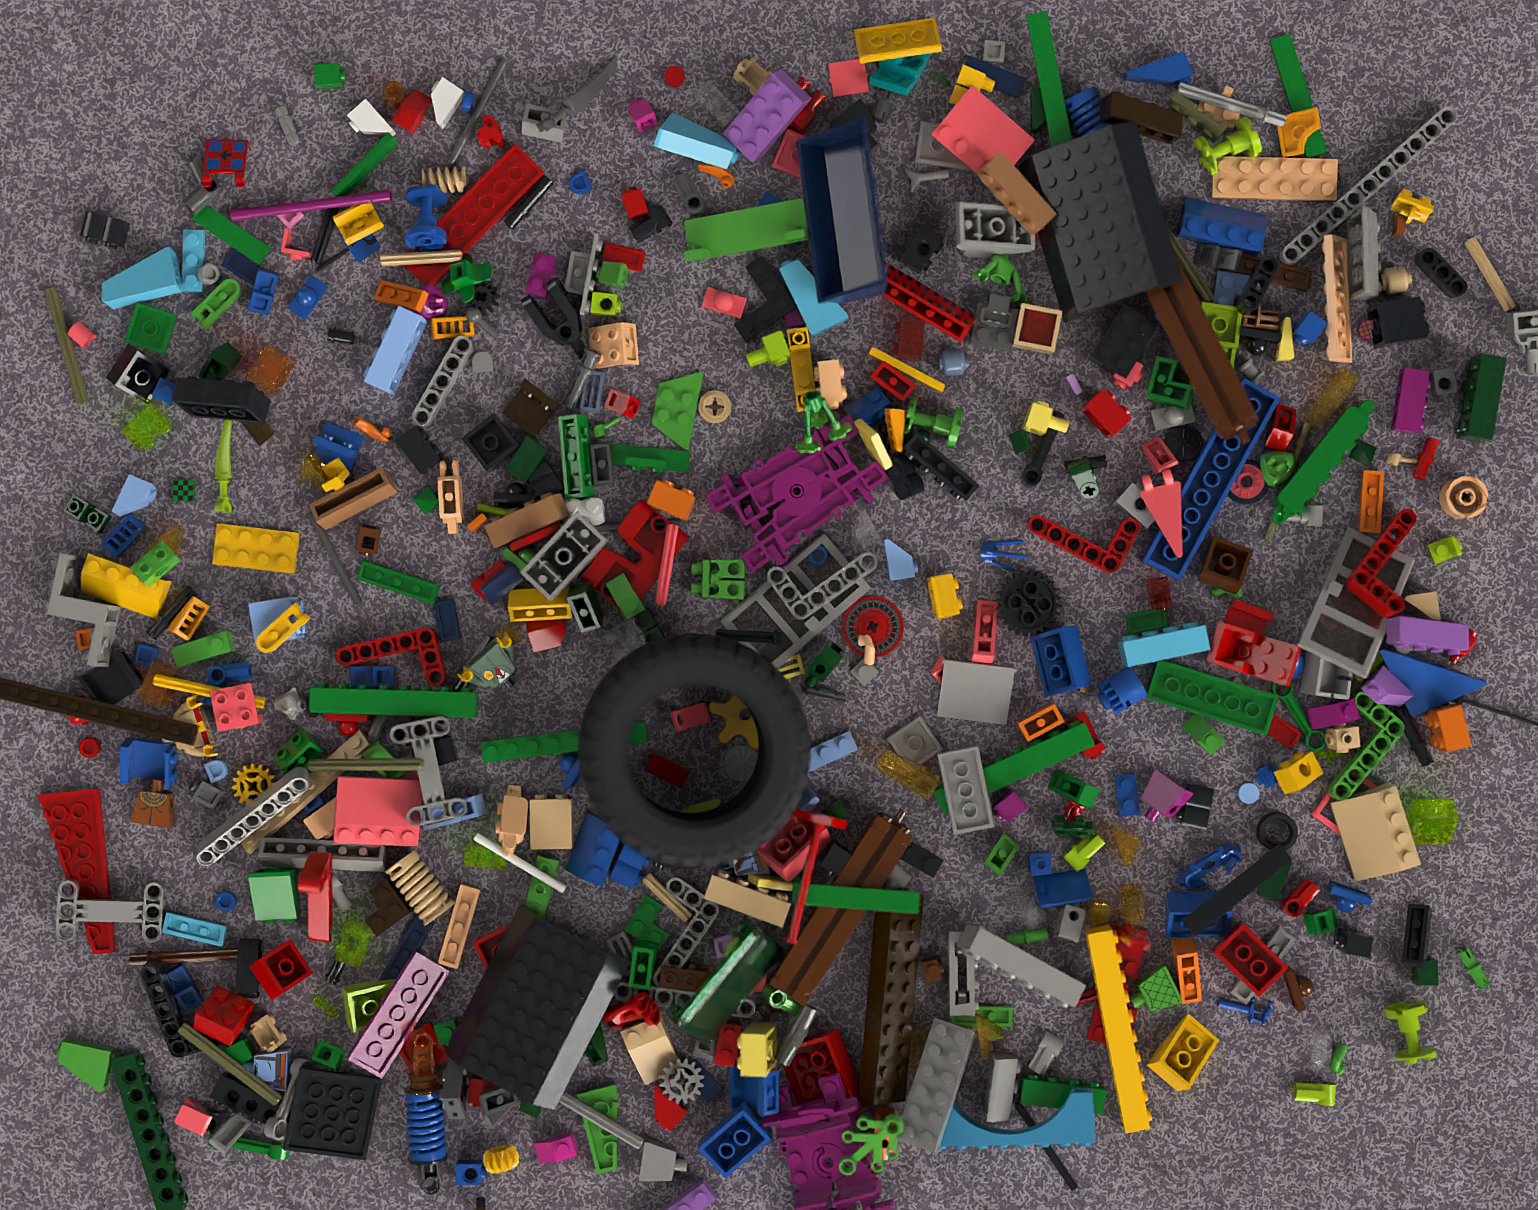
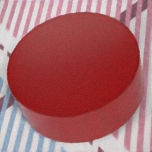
[664,66,685,88]
[79,737,101,758]

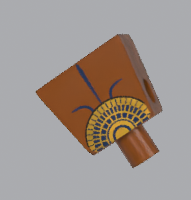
[130,778,174,828]

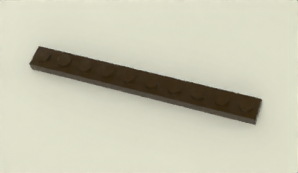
[0,677,200,746]

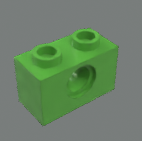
[130,540,181,588]

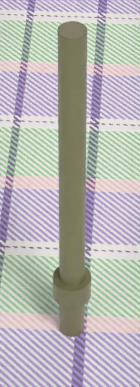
[1263,422,1311,542]

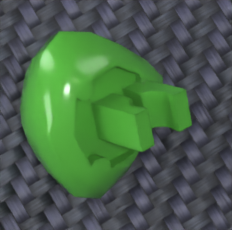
[1260,451,1295,486]

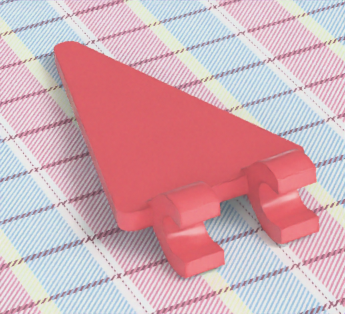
[1140,469,1182,558]

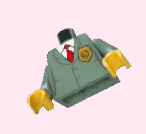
[457,632,516,690]

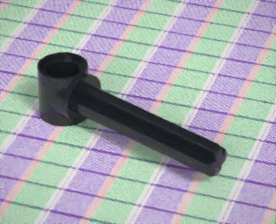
[1020,411,1064,488]

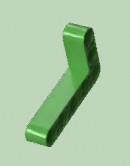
[1327,691,1405,800]

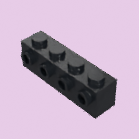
[903,430,980,501]

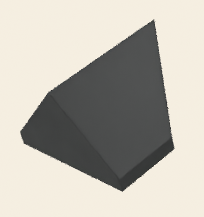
[479,1086,518,1129]

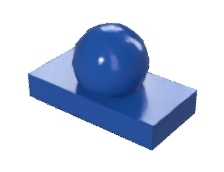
[288,275,329,320]
[560,754,581,789]
[1327,881,1373,913]

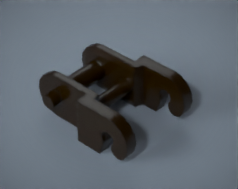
[755,994,782,1022]

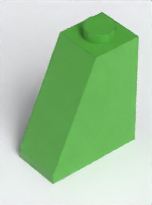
[57,1038,116,1092]

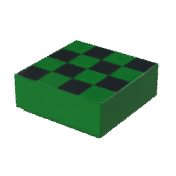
[173,480,195,501]

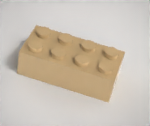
[704,869,791,927]

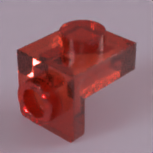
[1147,576,1172,610]

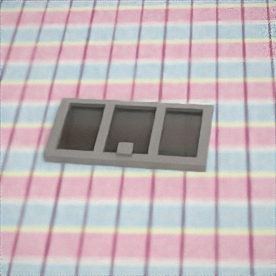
[1297,527,1415,678]
[720,532,871,669]

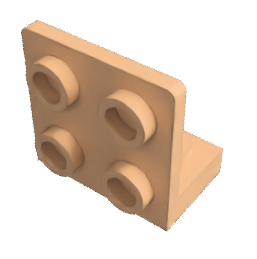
[588,322,639,369]

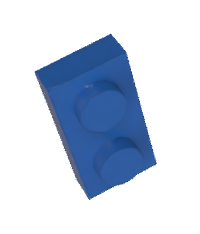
[1114,773,1140,817]

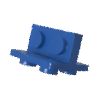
[312,422,364,474]

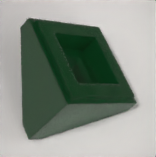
[1349,439,1376,466]

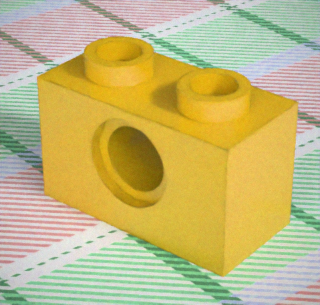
[1273,751,1323,794]

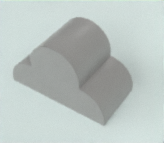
[955,202,1035,258]
[520,511,608,601]

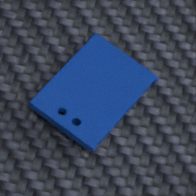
[1033,868,1094,908]

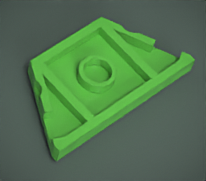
[652,372,704,451]

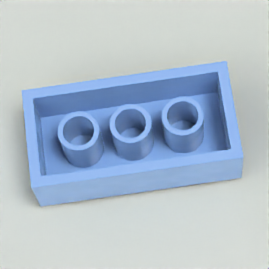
[363,306,428,396]

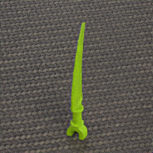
[215,420,232,513]

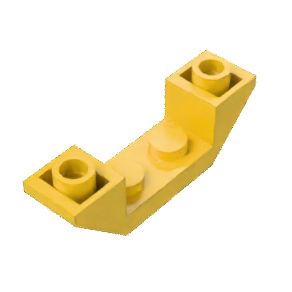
[787,327,816,412]

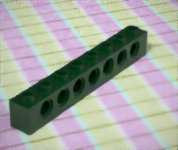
[110,1050,189,1210]

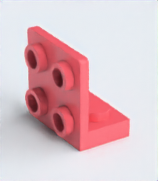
[210,683,264,731]

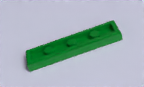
[331,132,398,197]
[191,205,271,265]
[357,560,441,605]

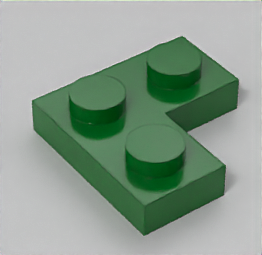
[624,894,670,952]

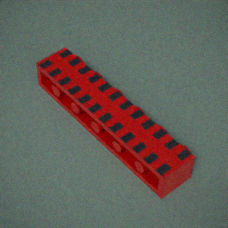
[882,263,977,342]

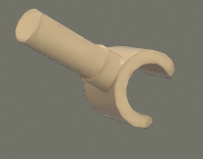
[1386,453,1417,467]

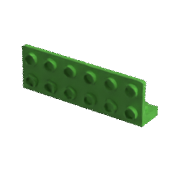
[684,198,809,262]

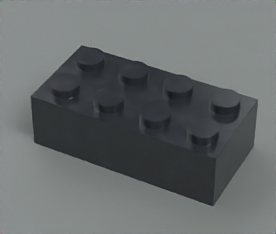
[172,376,271,423]

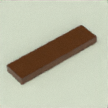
[1231,252,1312,292]

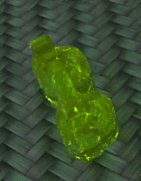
[1314,751,1346,765]
[314,994,340,1019]

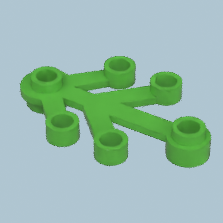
[839,1115,904,1175]

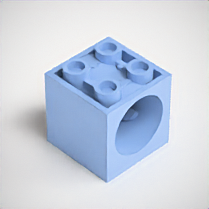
[249,597,307,645]

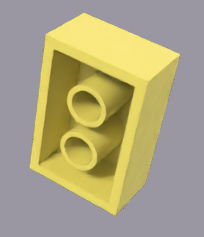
[738,1023,777,1077]

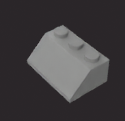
[983,1051,1021,1122]

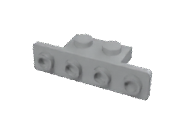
[565,233,603,317]

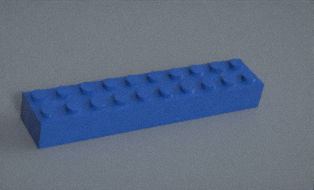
[1140,378,1280,581]

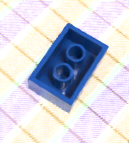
[697,1101,773,1179]

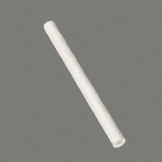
[474,833,567,893]

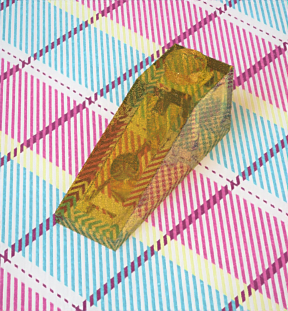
[1301,367,1360,431]
[875,750,940,800]

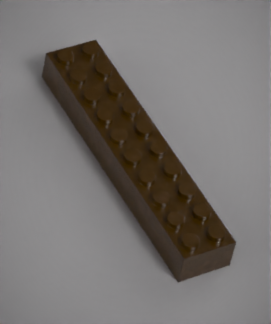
[858,894,924,1104]

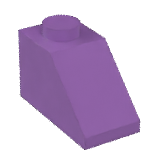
[1361,666,1414,706]

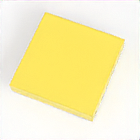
[854,419,892,469]

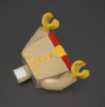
[162,694,218,757]

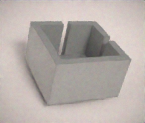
[1300,652,1355,700]

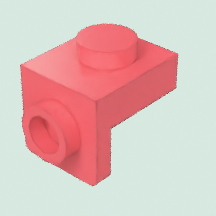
[1111,361,1144,390]

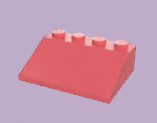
[931,86,1035,173]
[333,776,421,846]

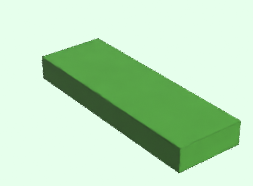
[950,1005,1013,1027]

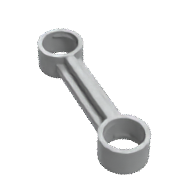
[264,1058,314,1140]

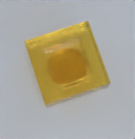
[495,622,523,644]

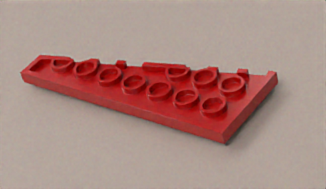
[37,788,116,954]

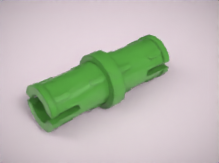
[1005,927,1048,945]
[1457,947,1491,990]

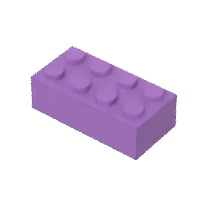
[723,69,812,163]

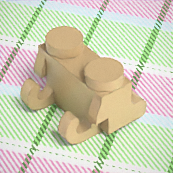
[733,57,772,95]
[248,1013,287,1053]

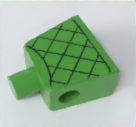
[1129,964,1183,1011]

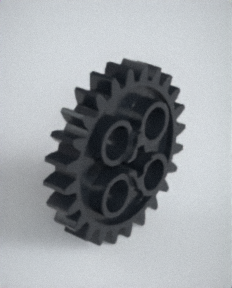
[994,570,1062,637]

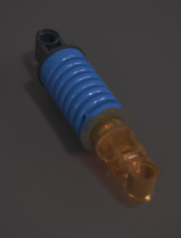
[404,1029,448,1195]

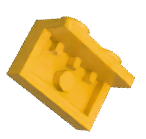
[333,203,384,246]

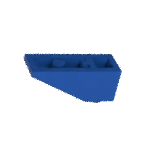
[1123,51,1193,87]

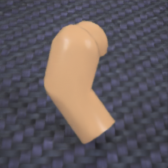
[858,634,875,665]

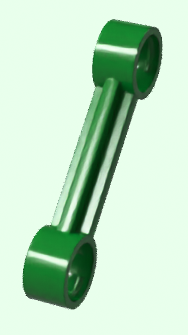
[1270,682,1326,751]
[207,1130,290,1160]

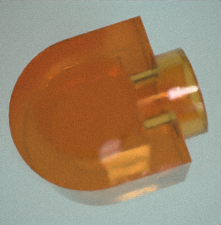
[382,81,407,109]

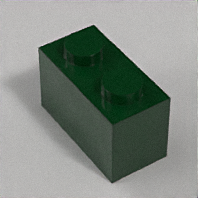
[566,581,604,633]

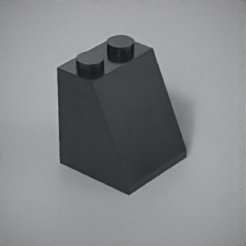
[1366,297,1429,349]

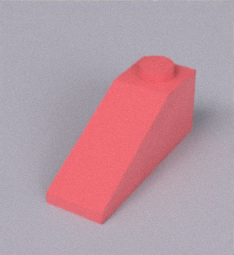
[971,600,998,665]

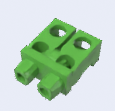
[691,560,745,599]

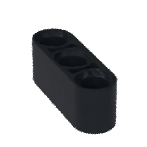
[1414,248,1468,298]
[1236,256,1278,315]
[236,938,263,999]

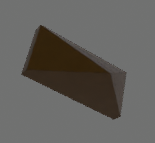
[240,421,276,446]

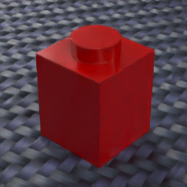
[621,187,649,221]

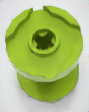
[1194,116,1262,176]
[1384,1000,1437,1064]

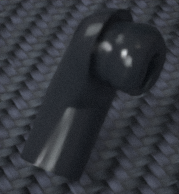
[878,423,891,454]

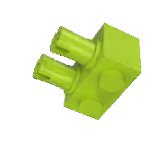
[746,331,790,368]

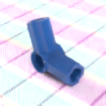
[202,661,252,706]

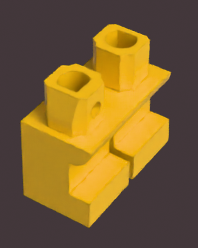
[949,65,995,105]

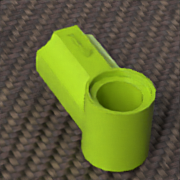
[1062,835,1105,872]
[1293,1081,1336,1106]

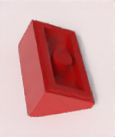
[645,752,691,789]

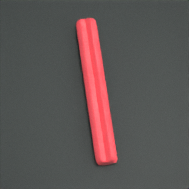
[655,524,678,606]

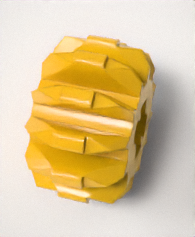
[483,1144,519,1173]

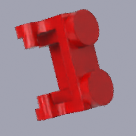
[475,115,506,149]

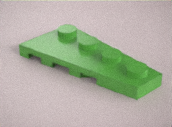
[577,1083,618,1174]

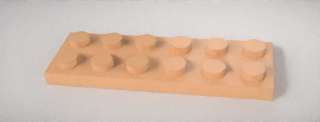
[1211,156,1338,202]
[1322,235,1352,363]

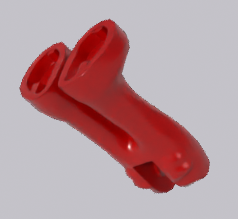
[602,992,661,1028]

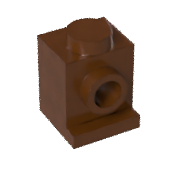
[355,523,381,556]
[920,955,945,983]

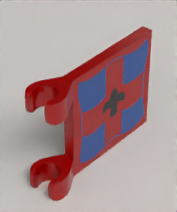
[201,139,248,188]

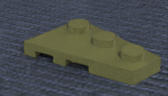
[1167,92,1229,141]

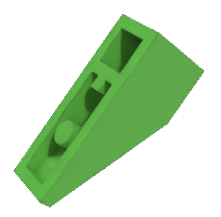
[171,631,236,668]

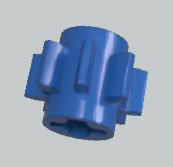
[1254,762,1278,788]

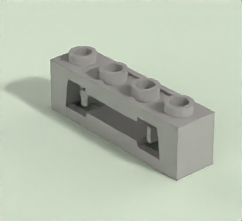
[948,930,979,1016]

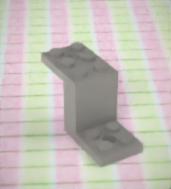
[46,553,121,667]

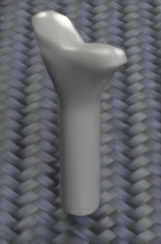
[904,167,949,192]

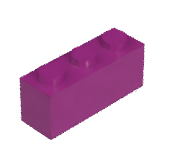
[1390,368,1431,434]

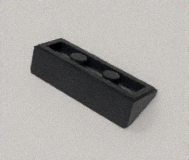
[1402,904,1432,969]

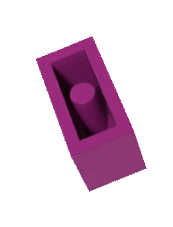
[525,252,557,300]

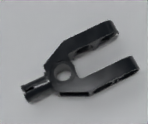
[521,277,586,360]

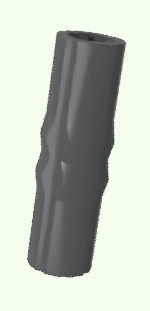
[774,1004,818,1066]

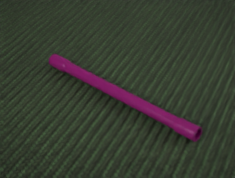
[230,189,393,222]

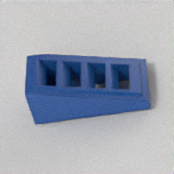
[101,513,147,558]

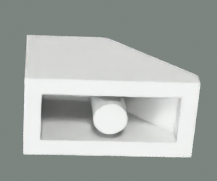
[431,77,465,129]
[347,99,396,136]

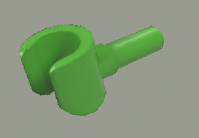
[593,417,619,438]

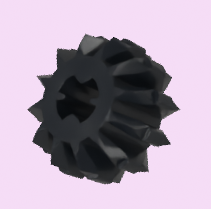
[467,281,500,316]

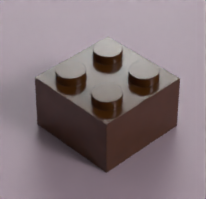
[1197,536,1254,595]

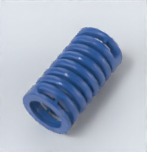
[1065,87,1111,137]

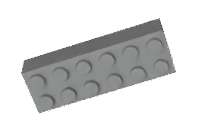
[957,924,1086,1009]
[897,1018,976,1154]

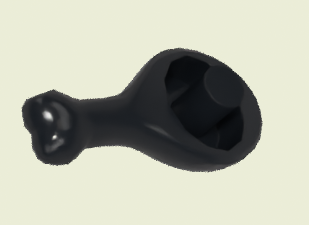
[205,1105,236,1131]

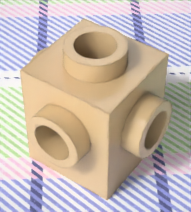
[1325,723,1360,753]

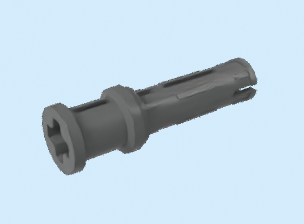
[562,347,601,409]

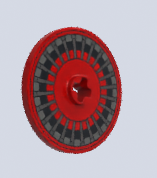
[842,596,904,658]

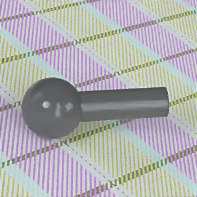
[465,306,500,338]

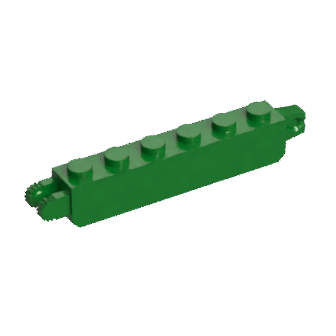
[1270,399,1375,526]

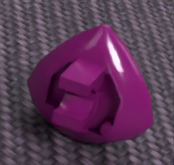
[414,283,448,318]

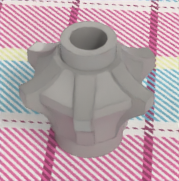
[274,688,307,720]

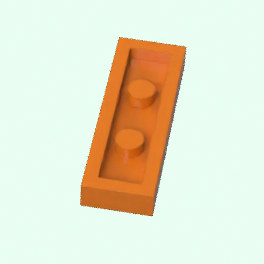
[373,280,428,312]
[1358,470,1384,534]

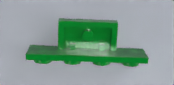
[611,444,690,473]

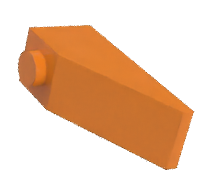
[1171,937,1202,1004]

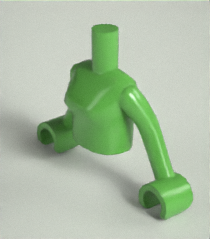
[972,254,1028,306]

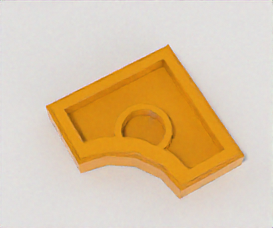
[1277,107,1321,158]

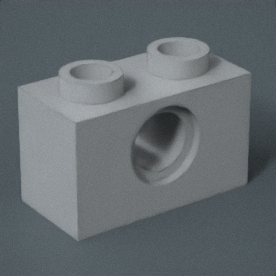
[1114,483,1155,529]

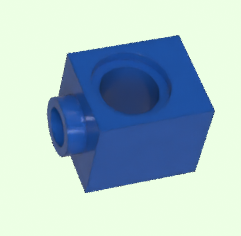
[1027,851,1052,875]
[456,1160,487,1185]

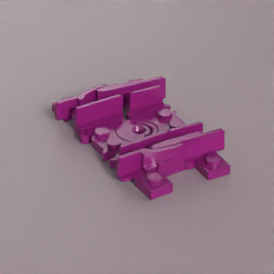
[704,415,889,573]
[761,1072,895,1210]

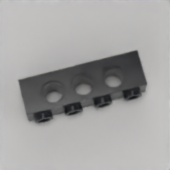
[210,1071,290,1131]

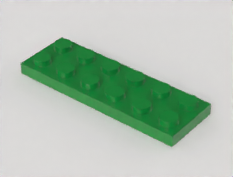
[1146,660,1279,736]

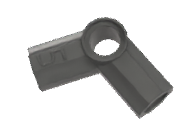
[182,157,220,216]

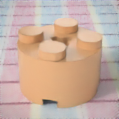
[1439,476,1488,519]

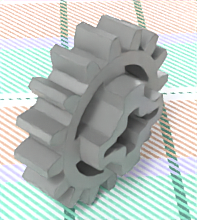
[659,1058,704,1104]

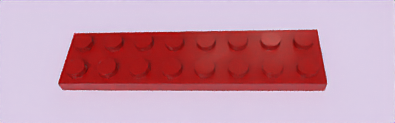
[405,143,545,286]

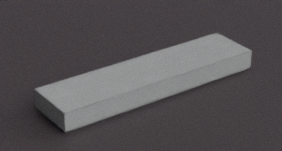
[1229,926,1296,1005]

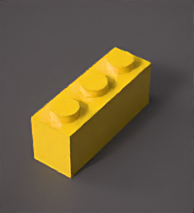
[508,586,573,622]

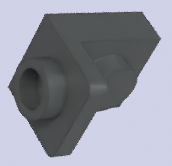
[189,775,224,809]

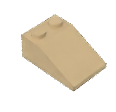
[620,1013,678,1085]

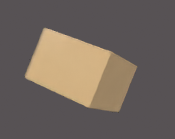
[1401,591,1441,621]

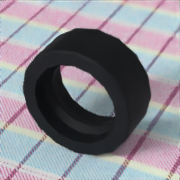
[1256,812,1298,851]

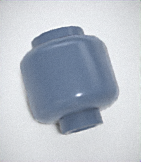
[939,349,969,376]

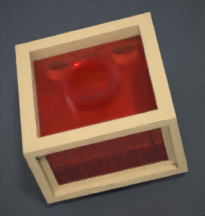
[1012,303,1062,355]

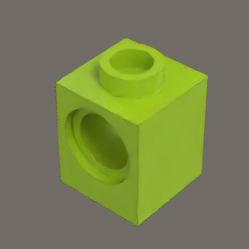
[590,292,622,317]

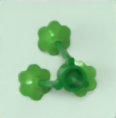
[795,390,852,453]

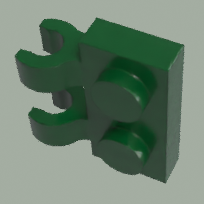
[1051,815,1097,839]

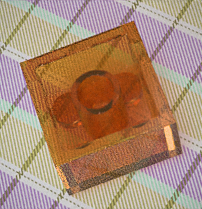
[246,344,297,397]

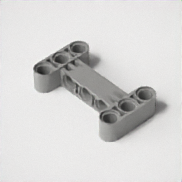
[390,716,467,826]
[56,878,165,943]

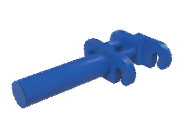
[1217,997,1272,1027]

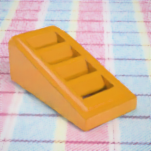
[430,316,475,340]
[884,409,906,452]
[167,596,210,642]

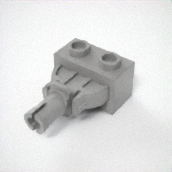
[1506,309,1538,373]

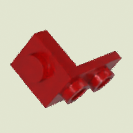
[1067,711,1105,760]

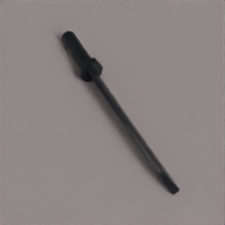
[1451,695,1538,726]

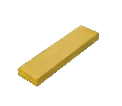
[868,347,945,394]

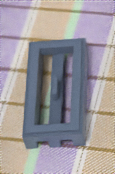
[579,371,606,413]

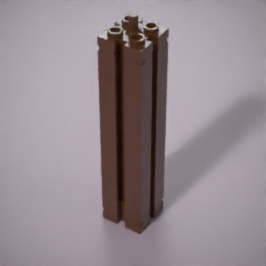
[1146,257,1259,444]
[769,809,913,1006]

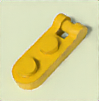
[256,602,310,653]

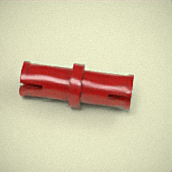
[1412,437,1440,480]

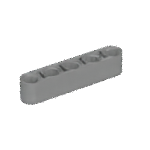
[412,336,474,427]

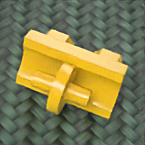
[1390,189,1434,224]

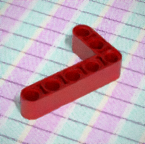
[1346,508,1417,619]
[1026,515,1140,573]
[336,628,447,686]
[298,851,333,942]

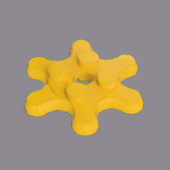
[708,692,758,751]

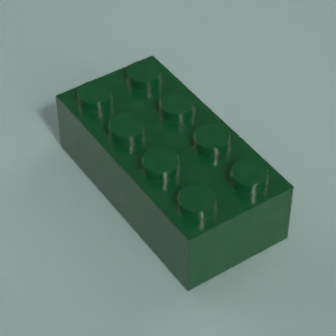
[1454,353,1507,443]

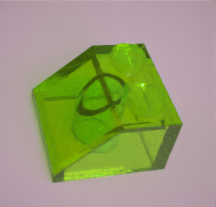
[1408,798,1459,845]

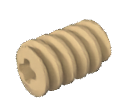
[422,166,466,193]

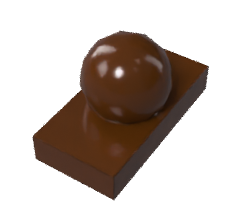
[1283,967,1314,1012]

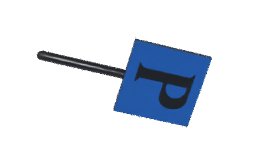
[316,233,381,272]

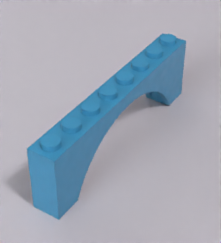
[939,1088,1096,1150]

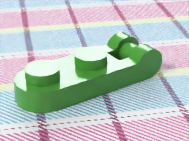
[191,279,242,330]

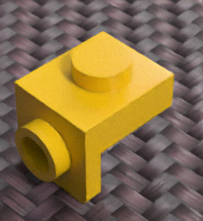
[321,458,350,492]

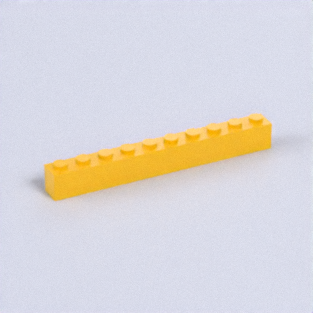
[1085,925,1152,1133]

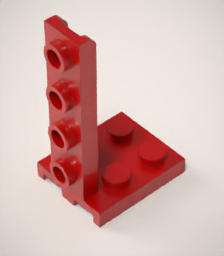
[1105,923,1150,980]

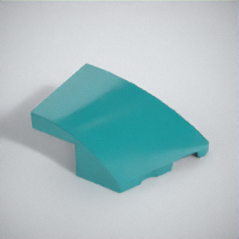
[869,53,931,96]

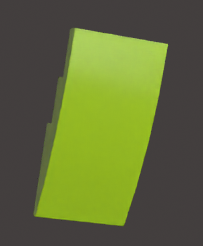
[1187,302,1242,388]

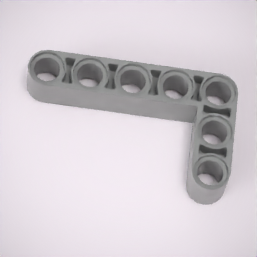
[767,552,877,620]
[653,875,719,988]

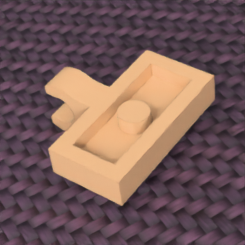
[1198,85,1240,130]

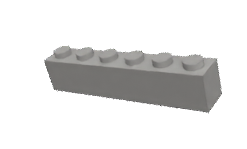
[258,837,388,872]

